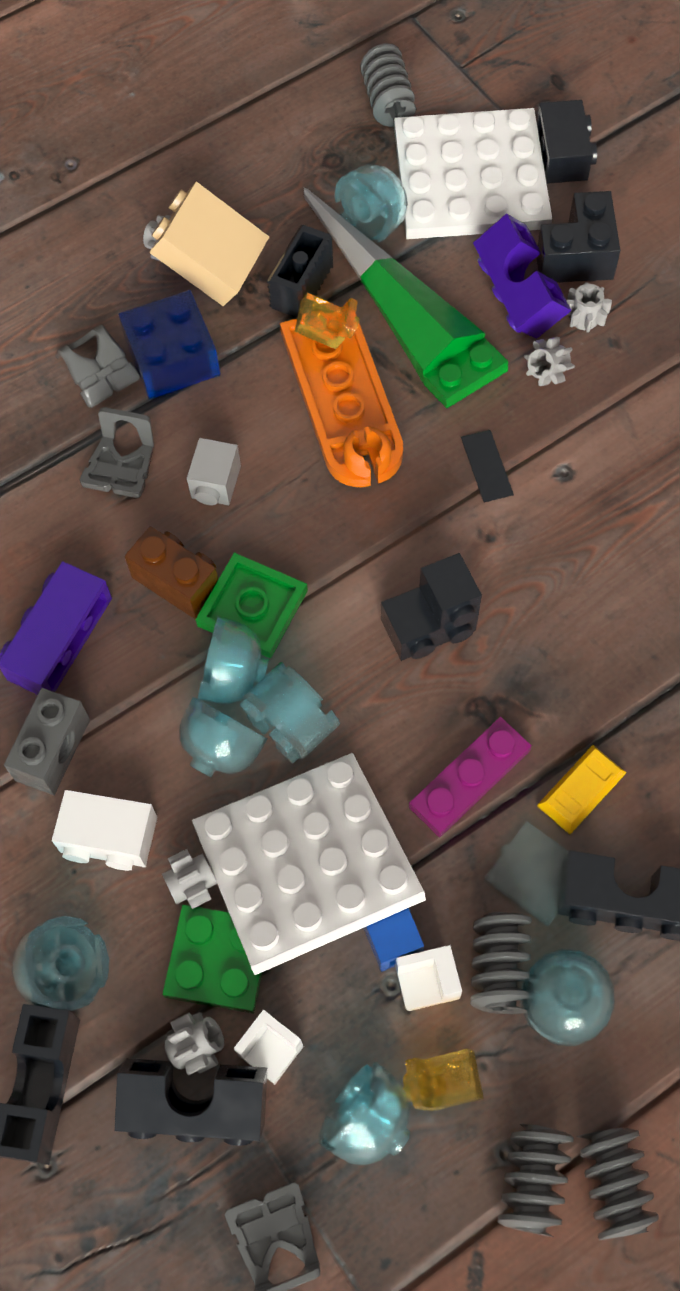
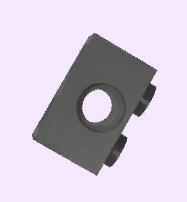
[4,688,90,796]

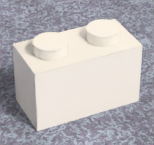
[52,790,158,871]

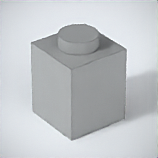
[187,438,241,505]

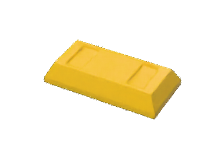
[537,745,626,835]

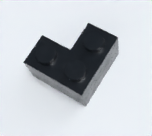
[536,191,621,283]
[381,553,482,661]

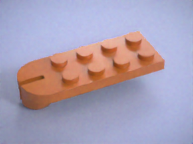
[280,304,403,487]

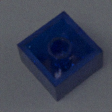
[118,290,220,399]

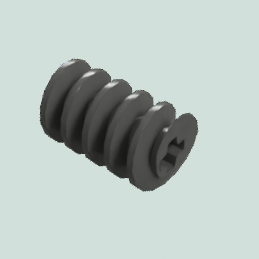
[360,43,417,127]
[470,912,532,1014]
[497,1124,574,1237]
[576,1128,659,1240]

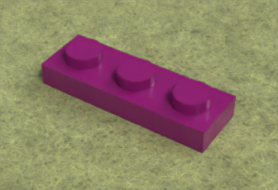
[409,717,532,838]

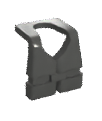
[55,324,140,408]
[79,407,154,498]
[225,1182,321,1291]

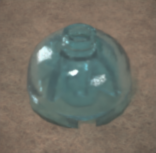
[335,164,408,243]
[198,617,269,704]
[179,697,268,777]
[12,916,109,1011]
[521,949,615,1046]
[318,1062,410,1166]

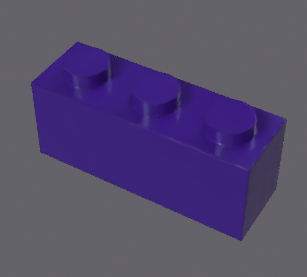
[0,561,112,695]

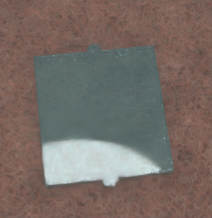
[484,822,569,927]

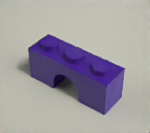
[473,213,572,339]

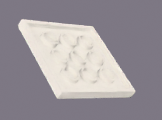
[394,108,552,239]
[192,753,426,975]

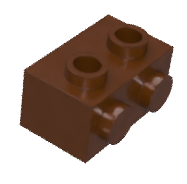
[125,526,218,620]

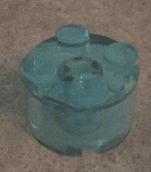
[239,662,340,764]

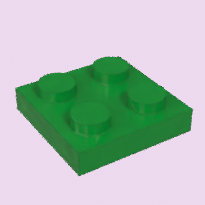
[196,553,308,659]
[162,905,262,1014]

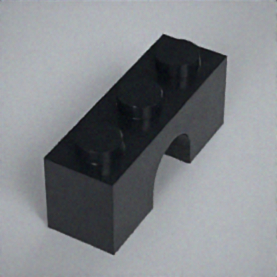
[557,851,680,941]
[0,1004,80,1165]
[114,1058,268,1146]

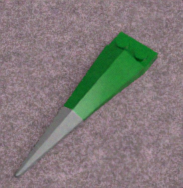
[304,188,508,409]

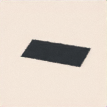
[461,430,514,503]

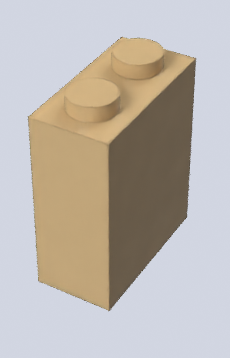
[149,181,269,306]

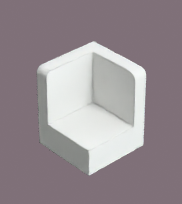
[395,945,462,1011]
[234,1010,304,1085]

